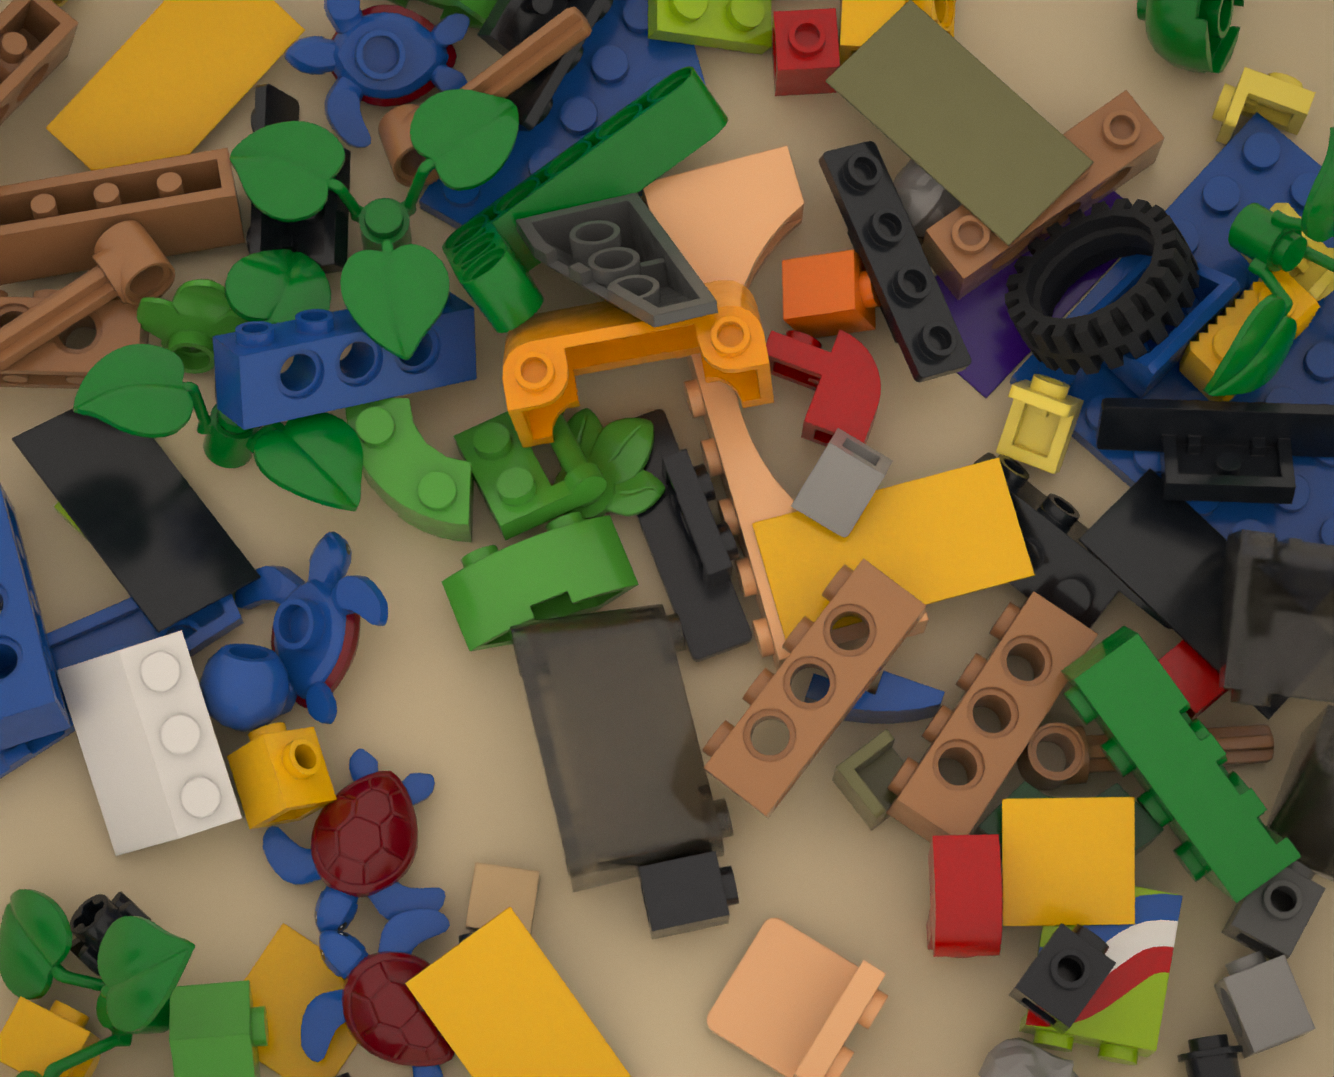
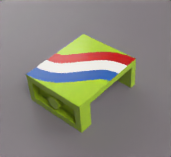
[1019,886,1183,1065]

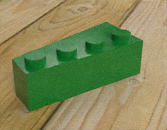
[1061,626,1302,903]

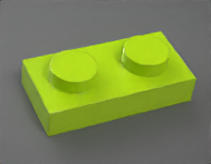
[648,0,772,55]

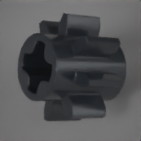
[70,892,151,976]

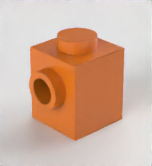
[782,249,881,338]

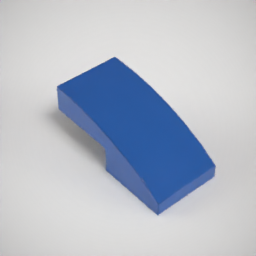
[804,671,945,724]

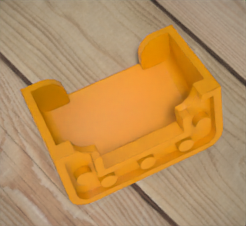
[502,280,774,448]

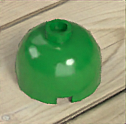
[1137,0,1244,74]

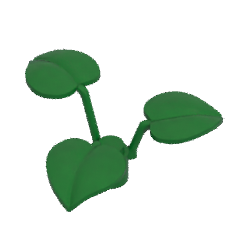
[230,89,519,360]
[1203,127,1334,396]
[73,249,363,511]
[0,889,195,1077]

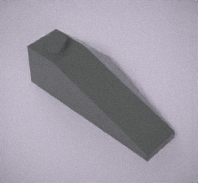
[516,192,718,328]

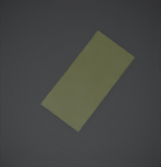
[825,0,1094,246]

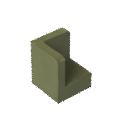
[832,729,904,831]

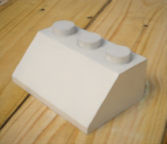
[56,630,242,856]

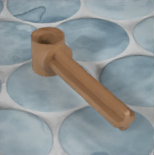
[378,7,592,187]
[0,220,175,372]
[1017,723,1274,790]

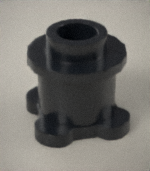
[1177,1034,1243,1077]

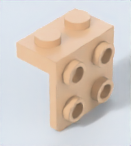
[707,918,889,1077]

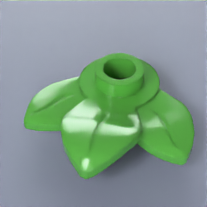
[137,279,250,374]
[553,408,666,520]

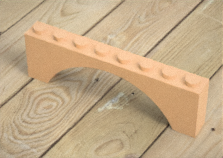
[642,146,929,671]

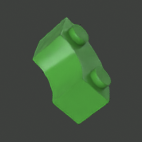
[345,398,474,542]
[441,512,639,651]
[169,980,268,1077]

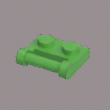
[453,411,607,541]

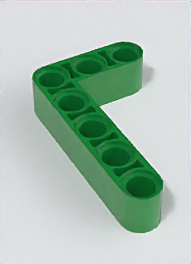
[442,66,728,333]

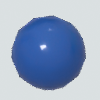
[200,644,290,732]

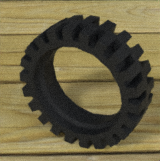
[1005,198,1200,375]

